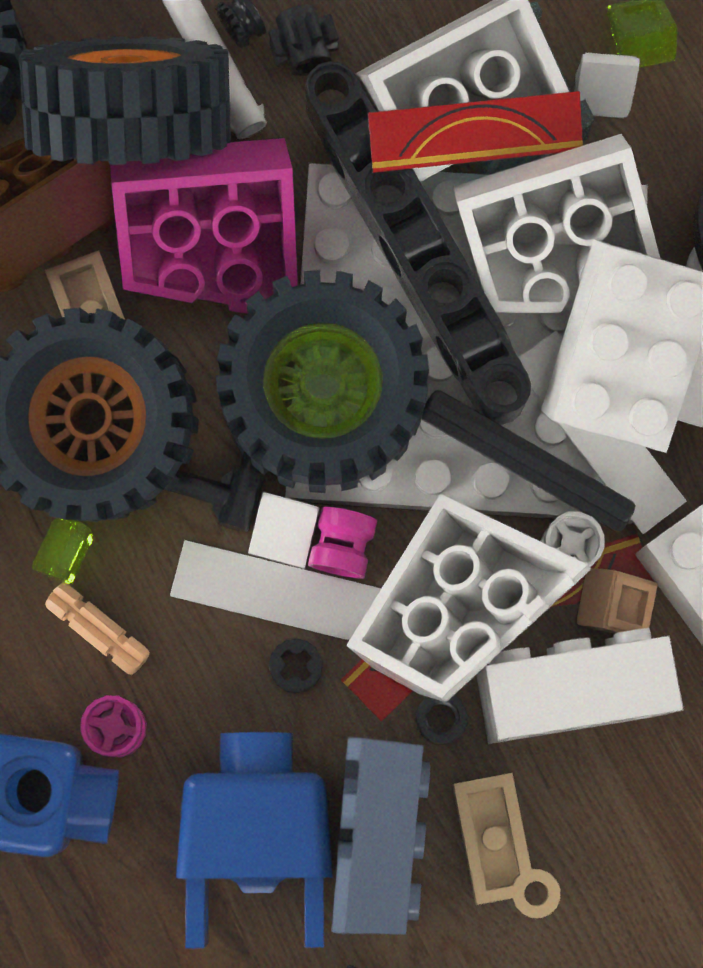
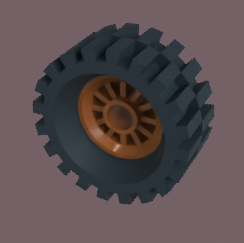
[0,307,199,522]

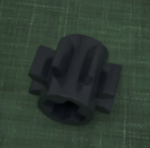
[268,5,339,76]

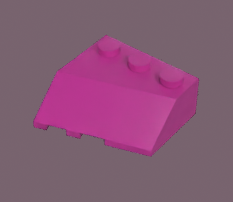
[110,138,298,314]

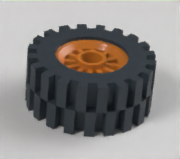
[19,36,231,165]

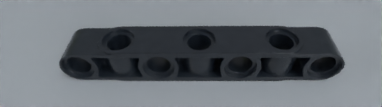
[305,62,531,425]

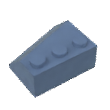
[332,737,430,934]

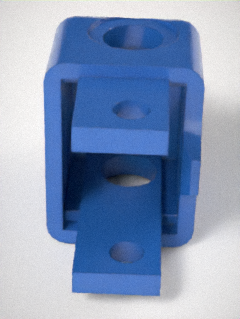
[176,732,333,948]
[0,734,119,857]

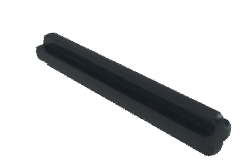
[422,390,636,532]

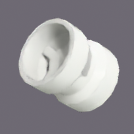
[540,512,605,567]

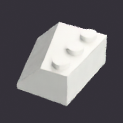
[453,134,660,313]
[346,494,591,702]

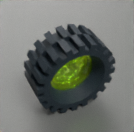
[216,270,429,493]

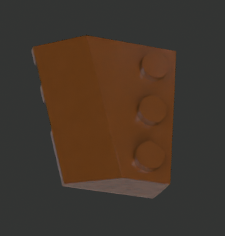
[0,137,116,292]

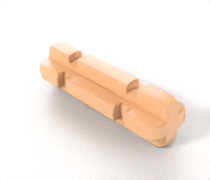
[45,583,150,675]

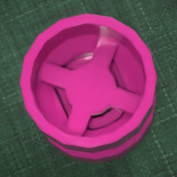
[308,507,377,579]
[80,695,147,758]

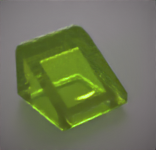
[607,0,677,68]
[32,518,94,584]

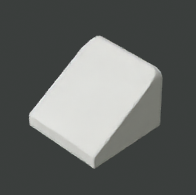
[575,53,640,118]
[248,492,320,569]

